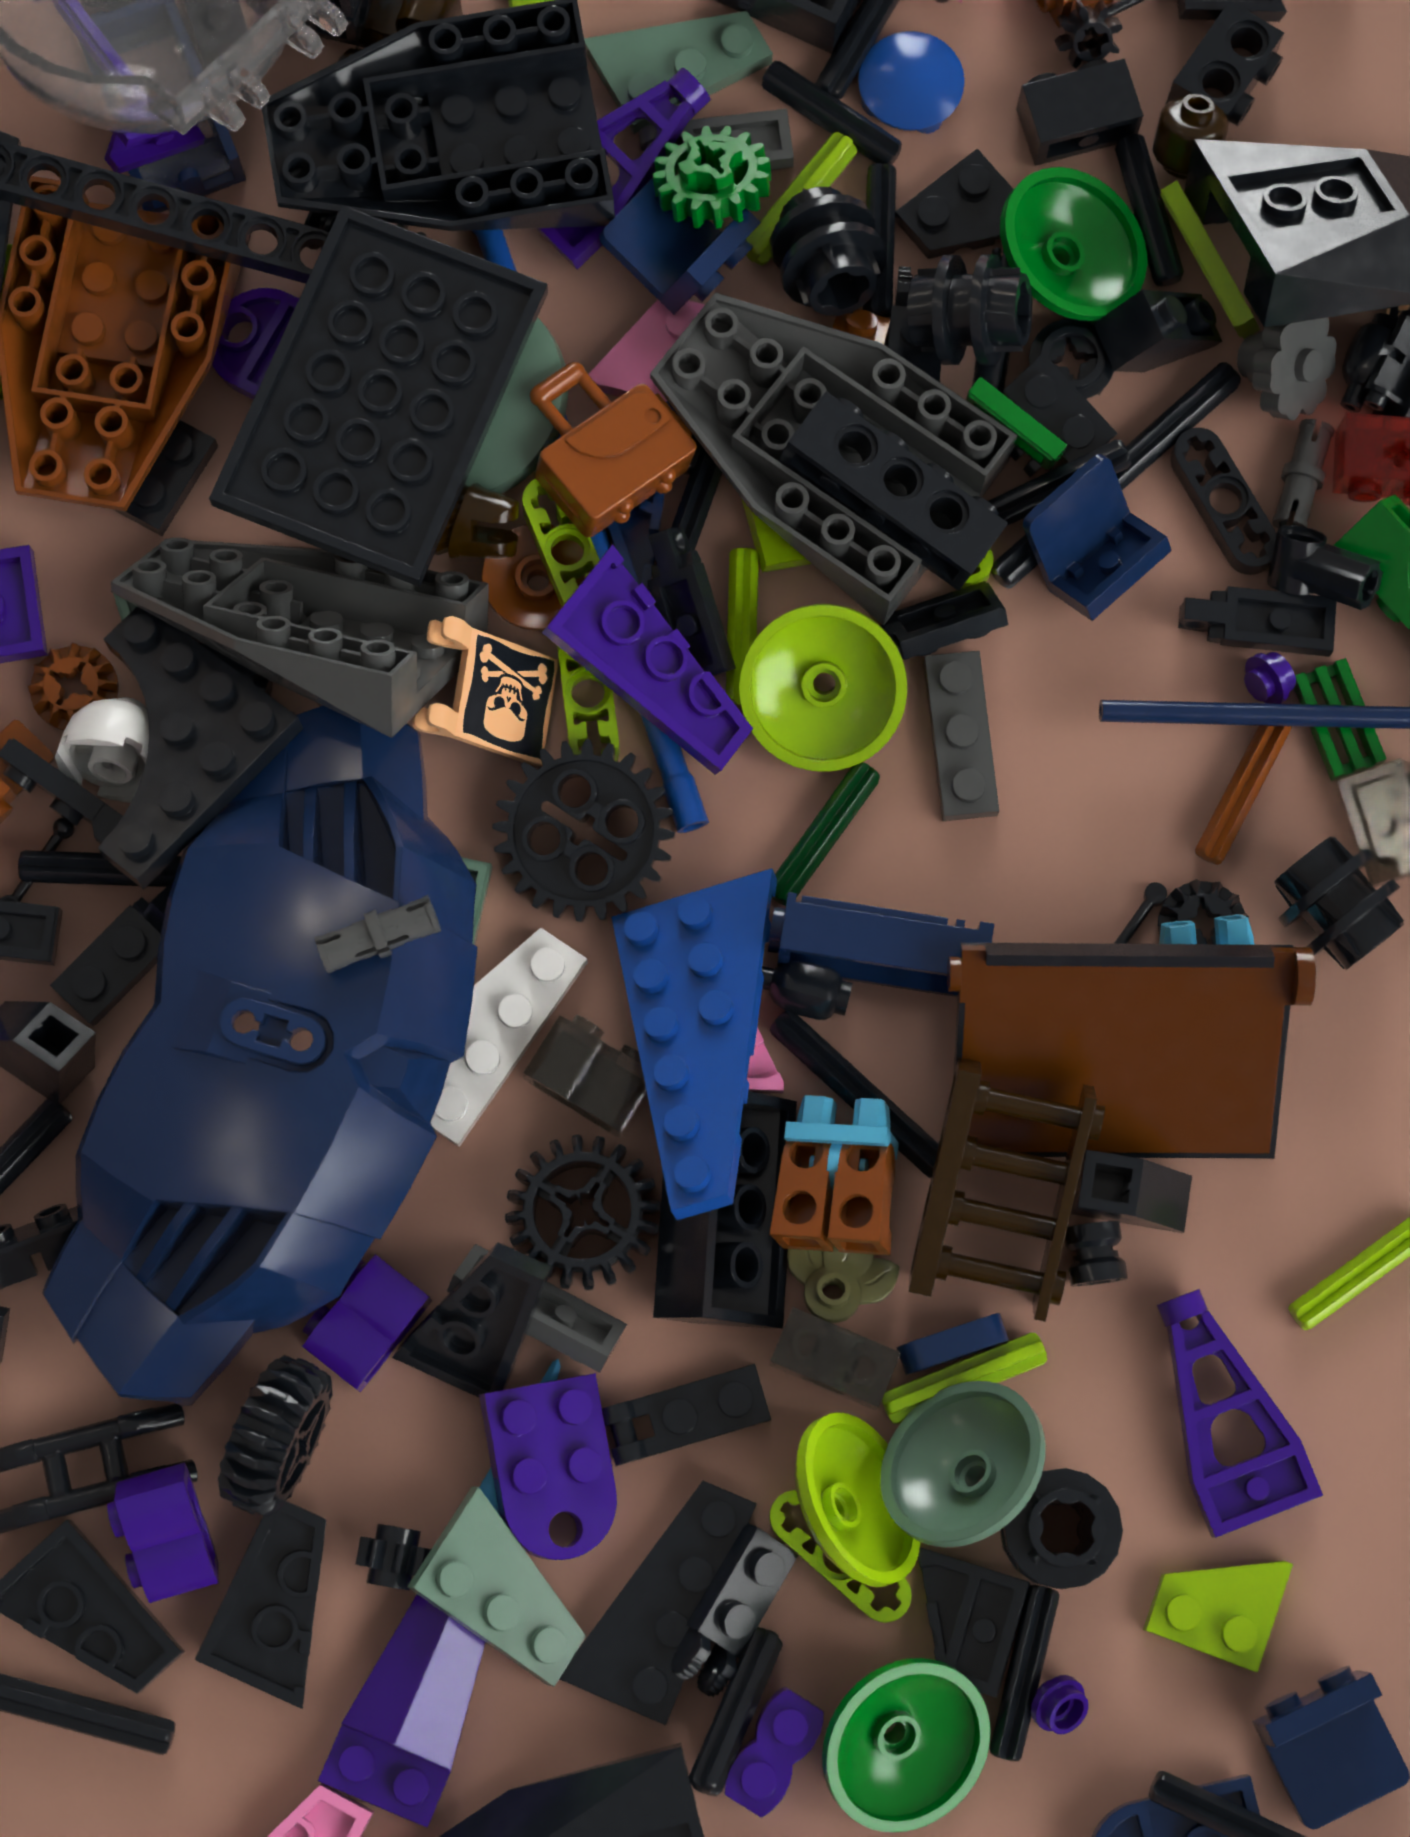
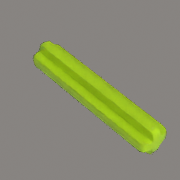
[746,132,857,266]
[726,548,759,709]
[1288,1217,1410,1330]
[881,1332,1047,1424]

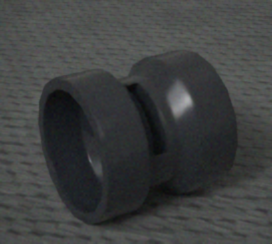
[1064,1221,1128,1287]

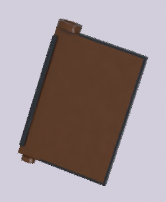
[947,942,1316,1159]

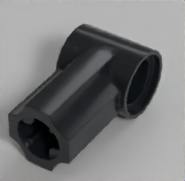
[1267,525,1383,610]

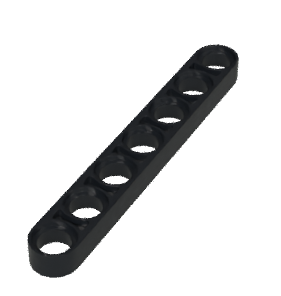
[0,140,329,284]

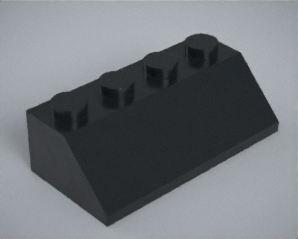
[653,1091,797,1329]

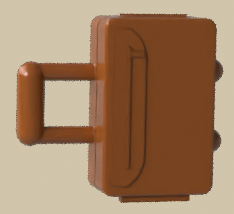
[529,362,697,538]

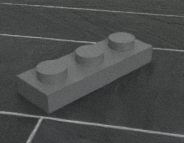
[923,651,999,822]
[447,1244,627,1373]

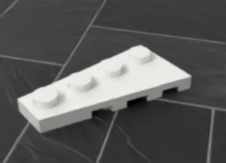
[431,928,588,1147]

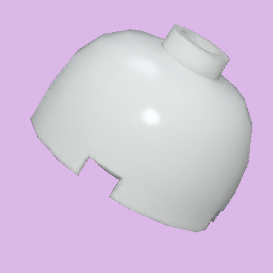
[55,697,149,803]

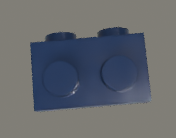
[599,178,761,315]
[1022,454,1172,621]
[1252,1666,1410,1829]

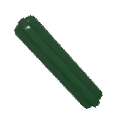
[772,762,880,906]

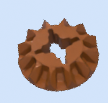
[28,642,119,730]

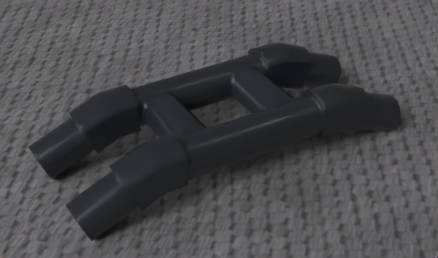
[0,1403,198,1534]

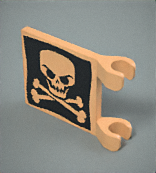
[412,616,559,767]

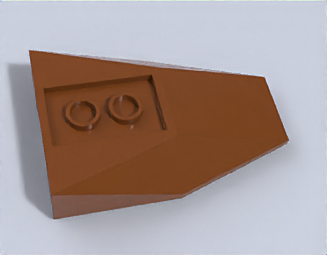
[0,176,251,511]

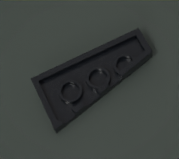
[560,1481,757,1725]

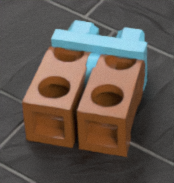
[770,1095,899,1256]

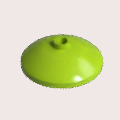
[739,604,907,772]
[795,1412,920,1587]

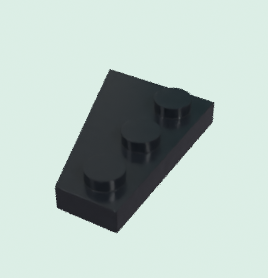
[392,1242,551,1397]

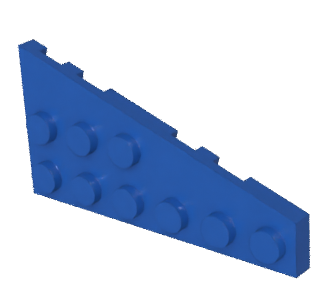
[611,868,777,1220]

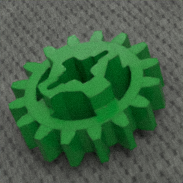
[652,126,772,229]

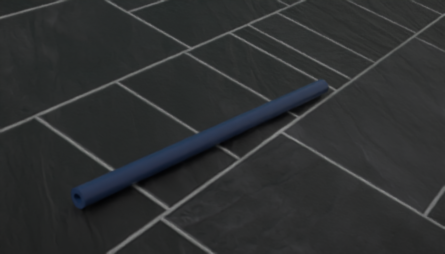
[1099,700,1410,729]

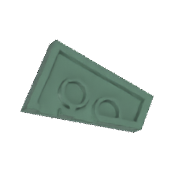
[584,11,773,134]
[407,1486,586,1687]

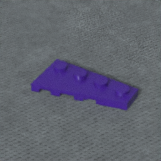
[542,545,753,775]

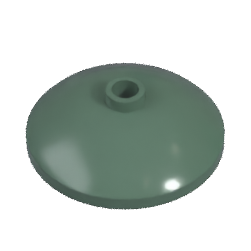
[880,1381,1046,1547]

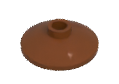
[482,524,591,630]

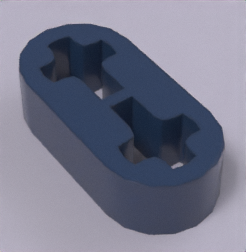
[896,1313,1009,1375]

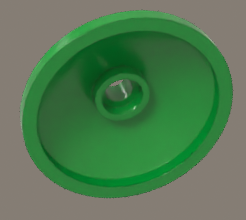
[1000,167,1147,321]
[822,1658,990,1833]

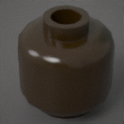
[1153,94,1228,179]

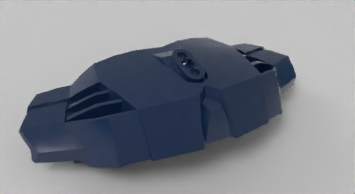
[42,705,478,1406]

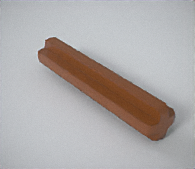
[1195,726,1292,865]

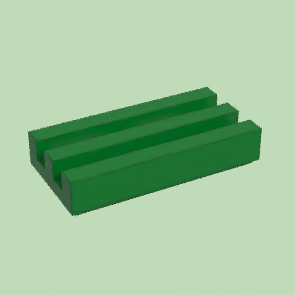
[966,376,1067,471]
[1294,658,1387,781]

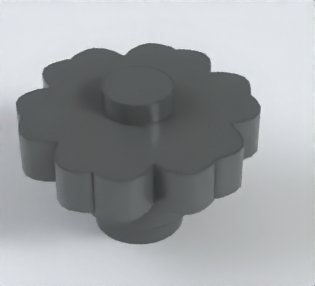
[1237,317,1336,421]

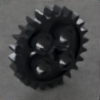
[492,739,676,922]

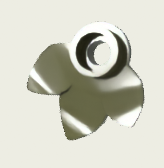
[787,1246,899,1323]

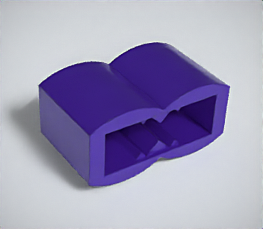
[302,1254,432,1392]
[107,1462,219,1603]
[724,1686,824,1818]

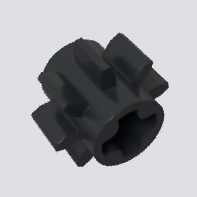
[1054,0,1123,68]
[355,1523,431,1591]

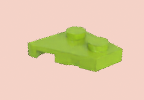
[1143,1561,1293,1673]

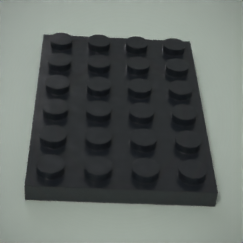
[209,205,548,587]

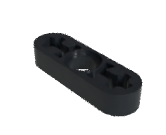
[1170,427,1277,575]

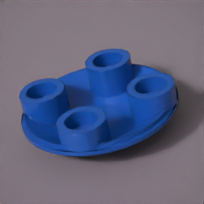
[858,31,965,134]

